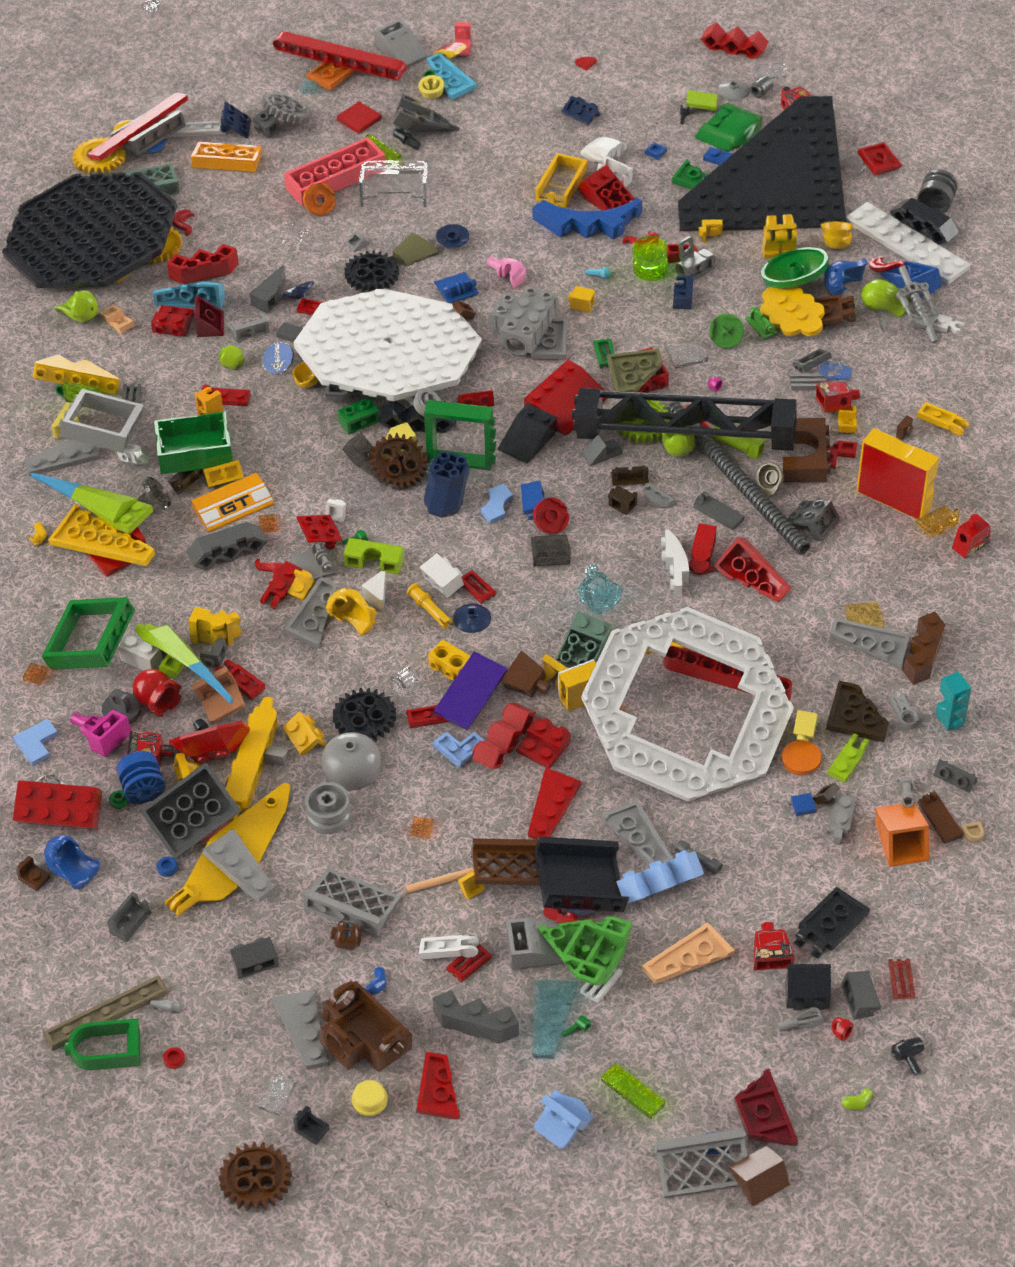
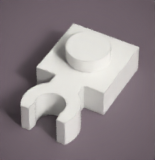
[932,314,963,334]

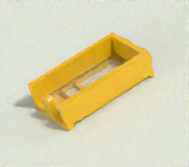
[535,153,587,208]

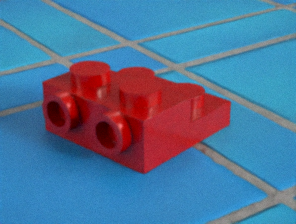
[151,305,195,337]
[516,717,571,769]

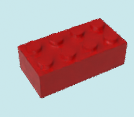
[13,780,103,830]

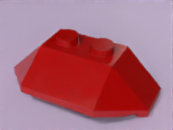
[169,720,250,764]

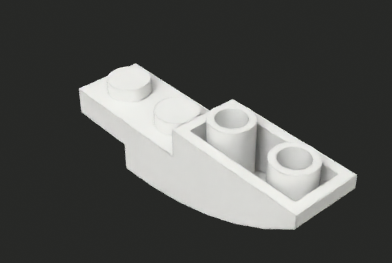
[661,530,689,597]

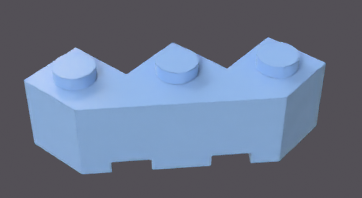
[616,850,704,904]

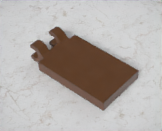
[814,295,856,326]

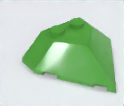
[538,916,632,986]

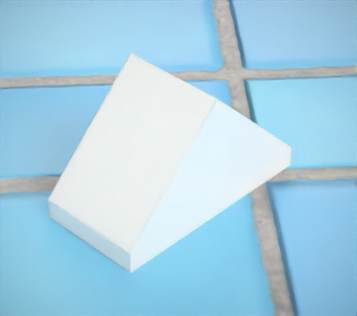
[362,571,386,611]

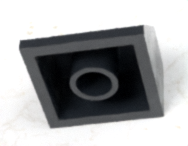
[785,964,831,1011]

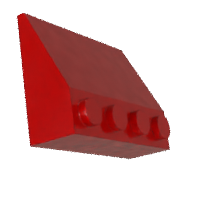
[524,360,607,436]

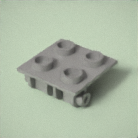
[290,542,338,580]

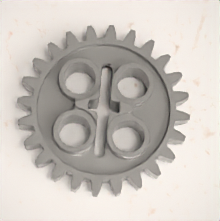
[261,92,312,125]

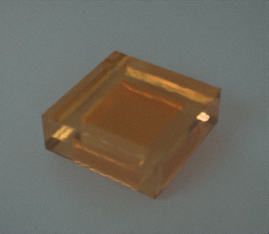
[258,514,278,533]
[22,663,49,685]
[410,816,434,839]

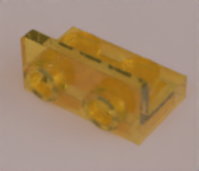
[915,505,960,537]

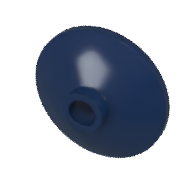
[436,224,469,248]
[282,281,314,299]
[453,603,491,633]

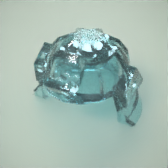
[577,564,621,614]

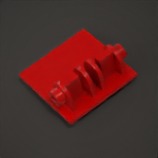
[296,515,342,550]

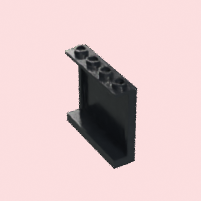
[534,836,629,912]

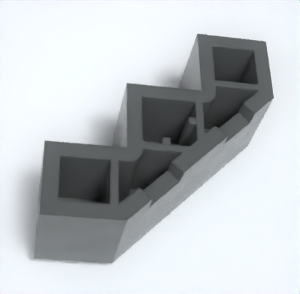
[186,522,268,570]
[432,990,519,1044]

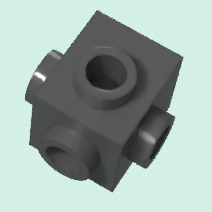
[253,109,280,139]

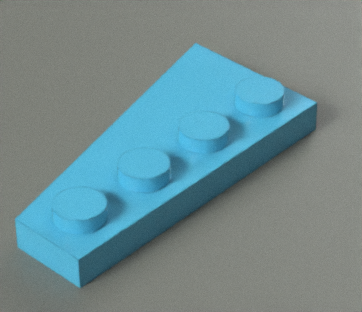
[427,52,477,100]

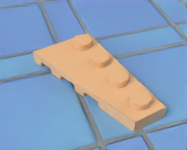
[642,922,735,984]

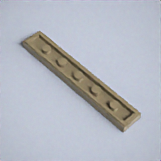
[43,975,169,1051]

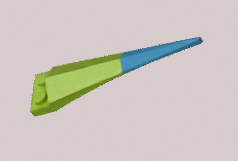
[31,473,153,534]
[135,624,234,704]

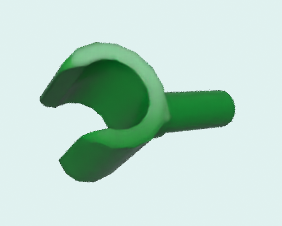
[341,530,369,545]
[561,1016,591,1037]

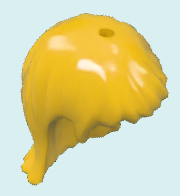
[326,588,377,635]

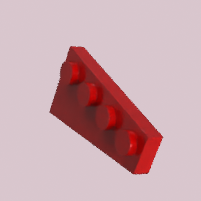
[528,767,582,840]

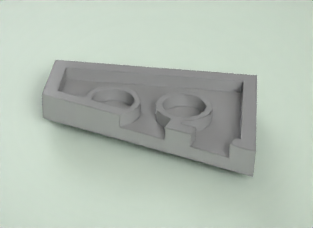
[531,318,567,359]

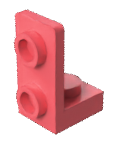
[455,22,471,57]

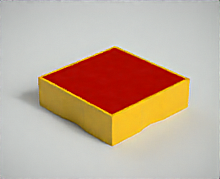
[856,428,939,521]

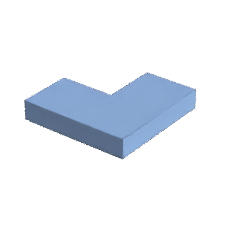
[13,719,58,766]
[432,732,484,768]

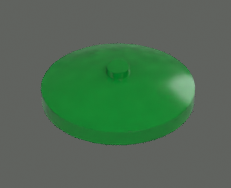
[761,247,829,288]

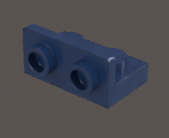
[561,95,601,126]

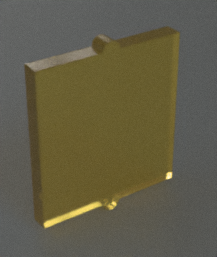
[845,601,884,627]

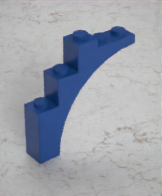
[532,198,642,239]

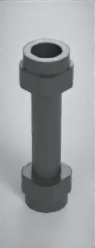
[675,840,723,874]

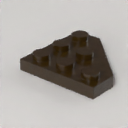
[826,681,889,742]

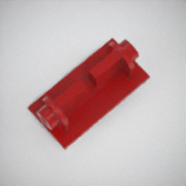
[457,389,494,407]

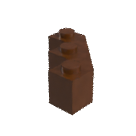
[903,612,945,685]

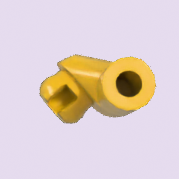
[30,522,47,545]

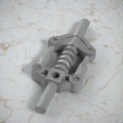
[896,266,940,343]

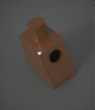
[501,651,551,697]

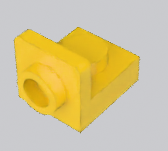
[699,220,723,243]
[287,569,315,601]

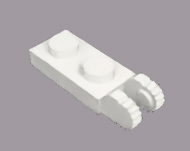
[419,935,479,959]

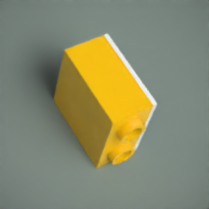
[558,659,596,711]

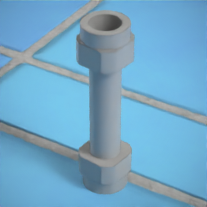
[900,776,914,807]

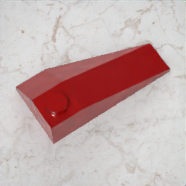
[714,537,791,602]

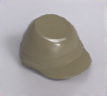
[755,462,784,498]

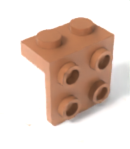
[192,666,245,723]

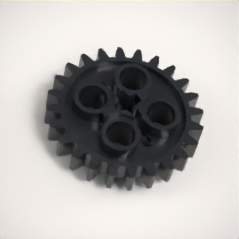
[344,250,399,292]
[333,688,396,741]

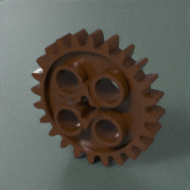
[369,433,428,490]
[219,1142,292,1212]

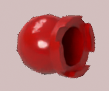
[132,669,182,717]

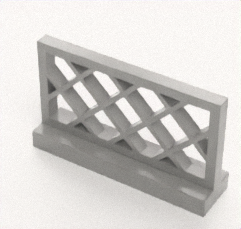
[304,868,401,938]
[653,1128,748,1198]

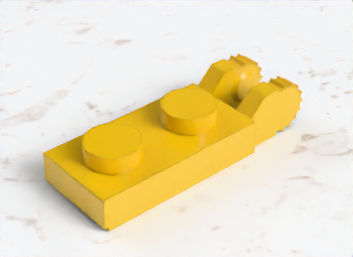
[917,402,969,436]

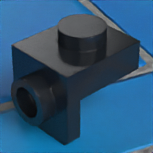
[293,1105,330,1145]

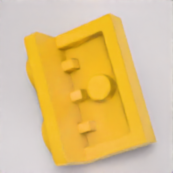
[282,711,327,756]

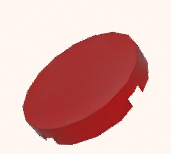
[533,497,570,535]

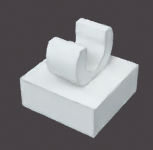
[326,499,346,522]

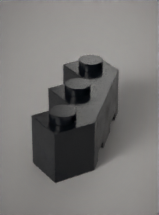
[889,198,959,245]
[380,401,457,433]

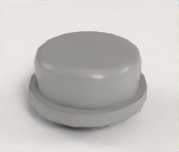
[413,388,441,416]

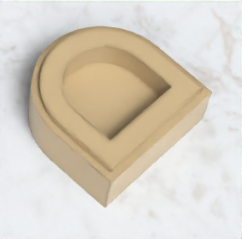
[960,821,984,843]

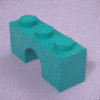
[935,671,971,731]

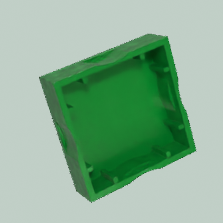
[154,411,233,475]

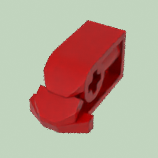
[688,523,717,575]

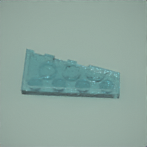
[533,980,578,1059]

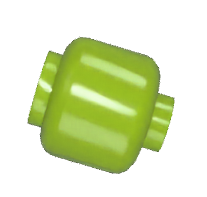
[218,344,245,370]

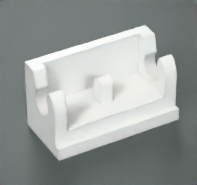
[597,156,633,187]

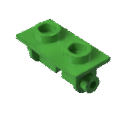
[745,307,779,339]

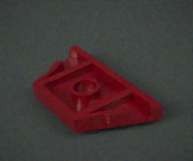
[734,1069,798,1146]

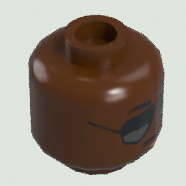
[330,921,362,950]

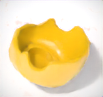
[292,362,319,388]

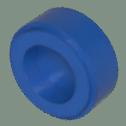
[157,857,178,877]

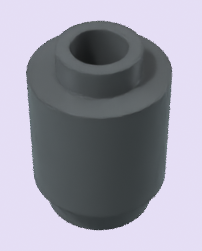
[750,75,773,97]

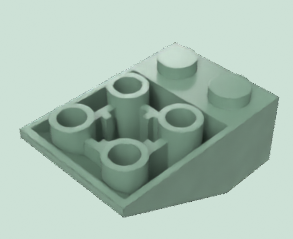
[555,611,615,669]

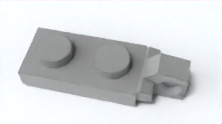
[829,794,856,845]

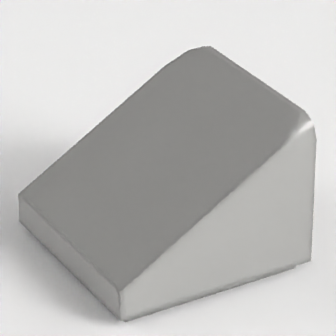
[345,231,370,252]
[264,745,290,766]

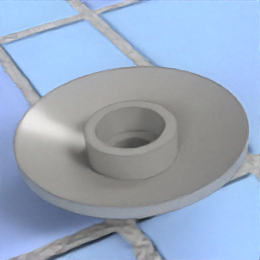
[718,80,749,101]

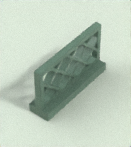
[125,163,180,196]

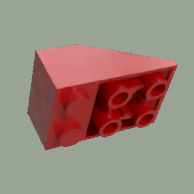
[577,164,635,211]

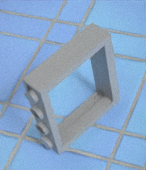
[59,389,144,453]

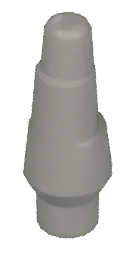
[150,1000,182,1013]

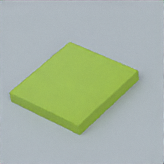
[686,90,717,111]

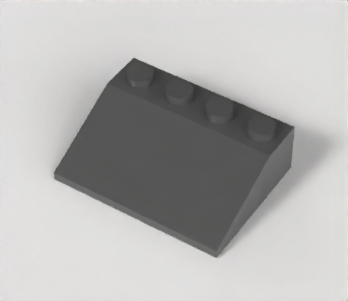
[139,763,241,859]

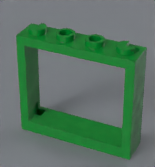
[424,400,497,471]
[41,597,135,669]

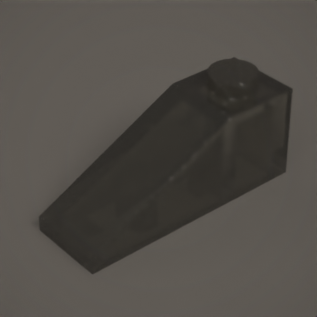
[342,432,396,483]

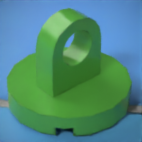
[709,313,744,348]

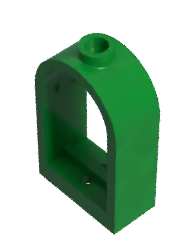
[65,1018,141,1070]

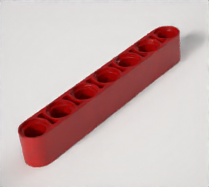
[663,646,793,700]

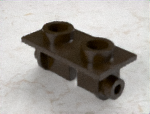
[611,465,649,486]
[168,469,203,495]

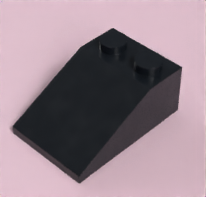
[498,403,557,464]

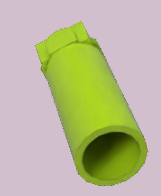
[711,426,765,459]

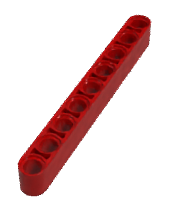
[273,31,407,81]

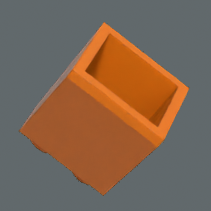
[875,802,929,867]

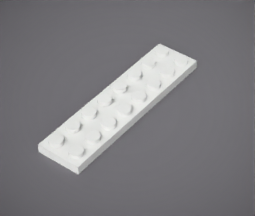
[846,202,971,285]

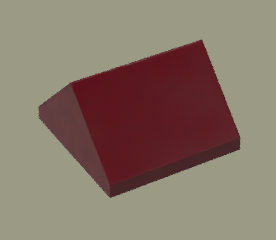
[195,295,224,337]

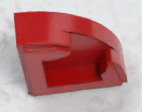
[575,57,597,70]

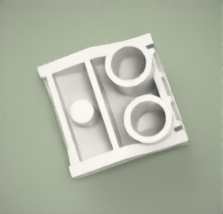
[580,137,626,165]

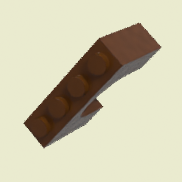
[783,418,831,483]

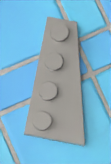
[24,439,100,476]
[830,618,910,669]
[271,990,328,1070]

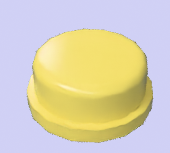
[419,75,444,99]
[352,1080,388,1116]

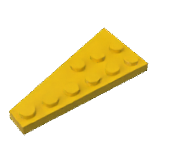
[48,504,155,566]

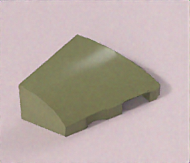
[393,232,439,266]

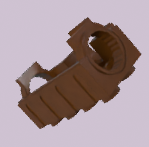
[320,980,413,1072]

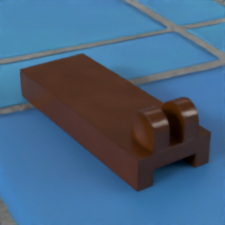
[918,791,963,844]

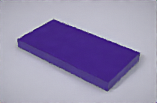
[434,651,508,731]

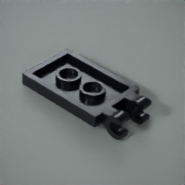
[794,887,870,959]

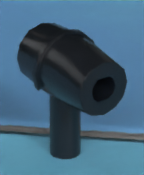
[891,1037,924,1076]

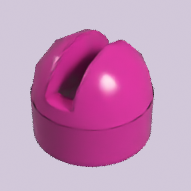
[708,377,723,392]

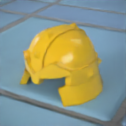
[821,222,853,250]

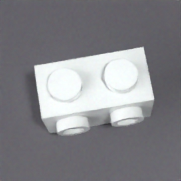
[420,553,464,598]
[118,633,163,670]

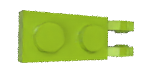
[827,733,870,783]

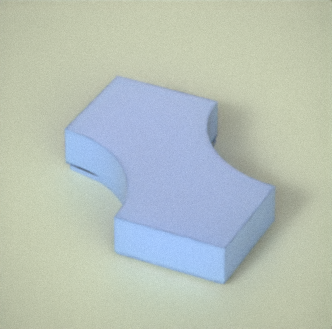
[481,483,513,524]

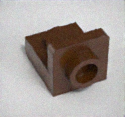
[16,856,51,891]

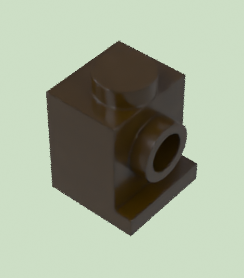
[608,485,638,515]

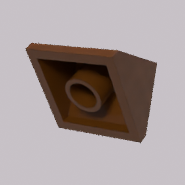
[728,1145,790,1207]

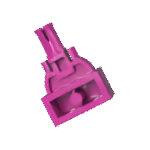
[70,710,131,757]

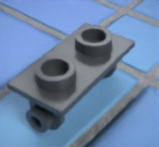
[933,759,978,793]

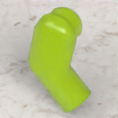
[841,1088,873,1111]

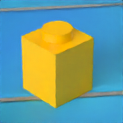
[568,286,595,313]

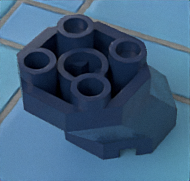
[423,451,469,518]

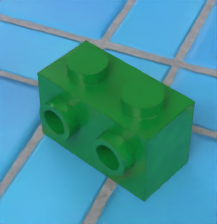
[337,397,380,435]

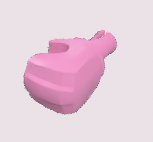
[487,256,526,289]

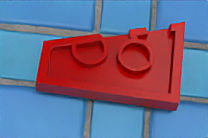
[416,1051,460,1120]

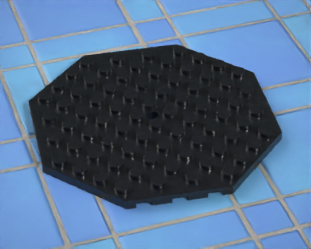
[2,172,177,288]

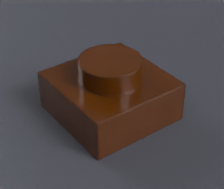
[453,301,476,319]
[896,416,913,440]

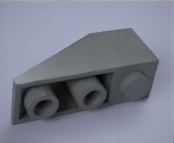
[250,265,286,313]

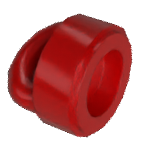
[831,1017,854,1041]

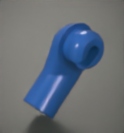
[365,967,387,995]

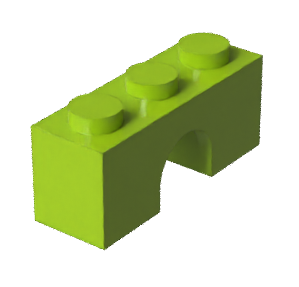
[343,538,404,575]

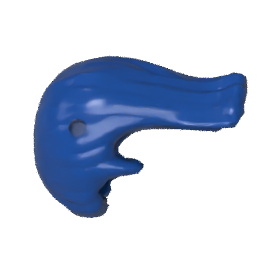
[824,258,867,296]
[44,836,100,890]

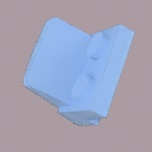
[534,1089,594,1149]

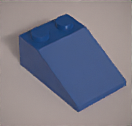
[880,260,941,298]

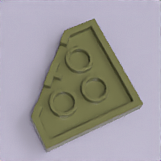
[607,349,662,392]

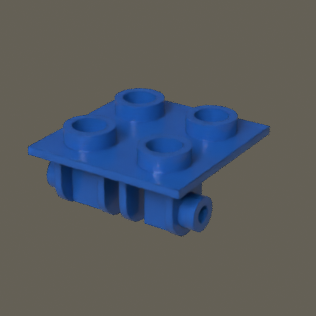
[434,272,479,303]

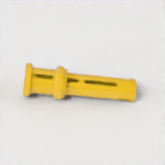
[406,583,452,629]

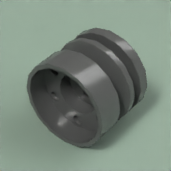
[917,169,958,213]

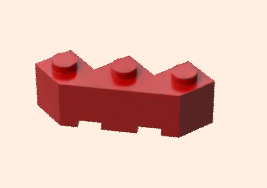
[700,22,769,59]
[167,244,239,284]
[472,703,536,769]

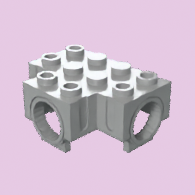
[490,286,558,357]

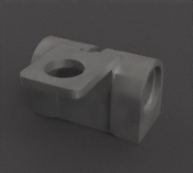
[675,236,715,280]

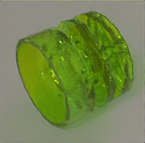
[632,236,668,281]

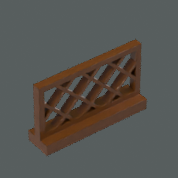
[471,838,540,885]

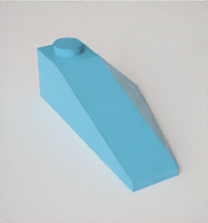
[153,282,225,309]

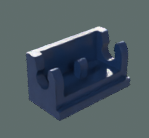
[673,274,694,310]

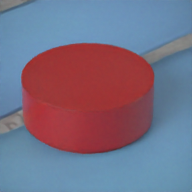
[163,1047,185,1069]

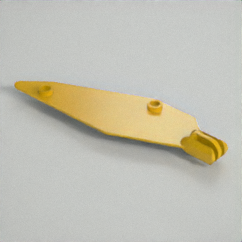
[164,783,290,917]

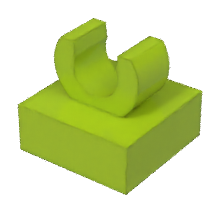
[159,654,185,678]

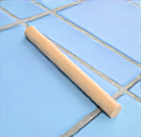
[405,866,486,894]

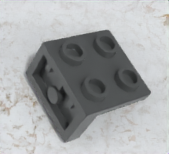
[788,500,840,541]

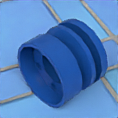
[116,751,166,804]

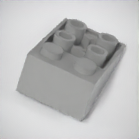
[374,19,428,66]
[506,917,564,969]

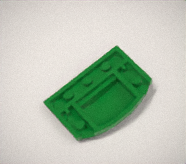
[695,103,762,152]

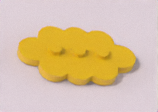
[760,286,825,336]

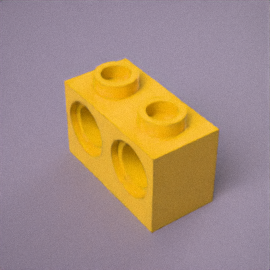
[428,639,470,680]

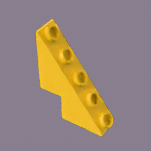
[32,355,120,394]

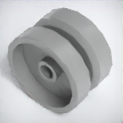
[305,782,351,834]

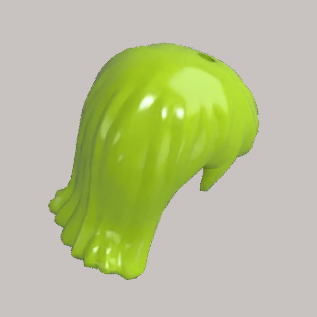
[861,279,910,317]
[54,290,98,323]
[662,419,695,457]

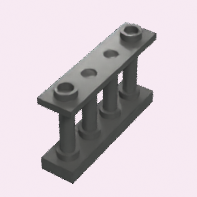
[110,107,186,156]

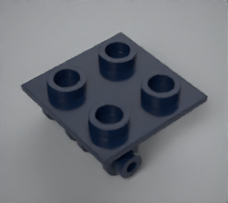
[220,101,251,139]

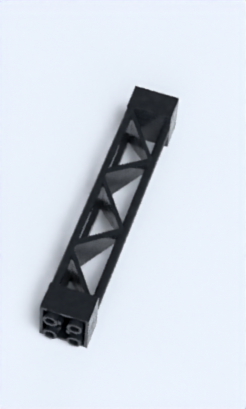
[572,388,797,451]

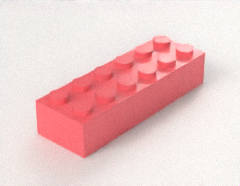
[284,137,386,206]

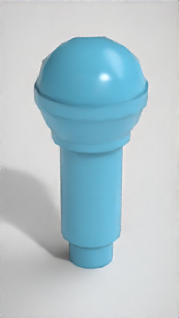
[585,267,611,279]

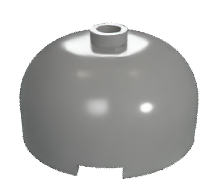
[321,732,382,790]

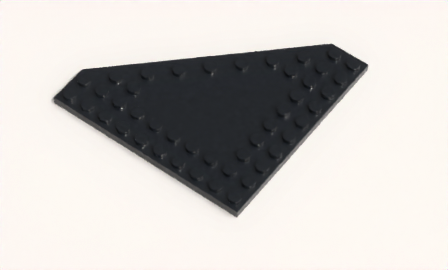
[678,96,847,231]

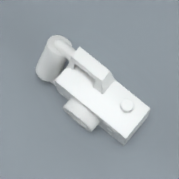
[117,444,149,465]

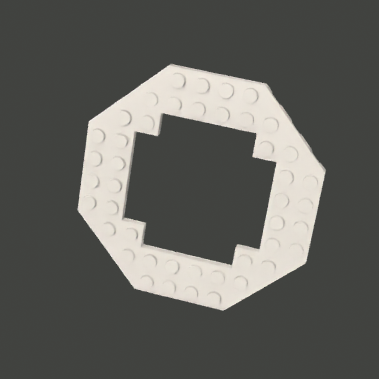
[581,607,794,802]

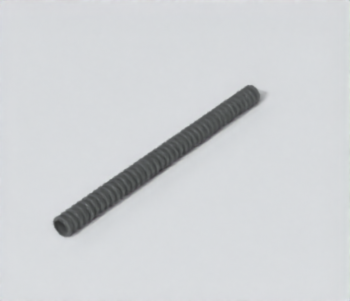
[666,402,811,554]

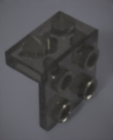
[531,535,571,567]

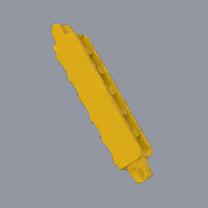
[226,697,278,821]

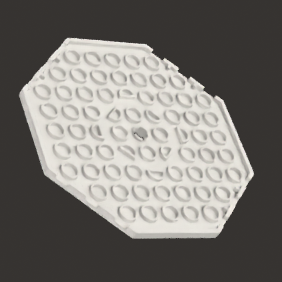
[294,289,482,401]

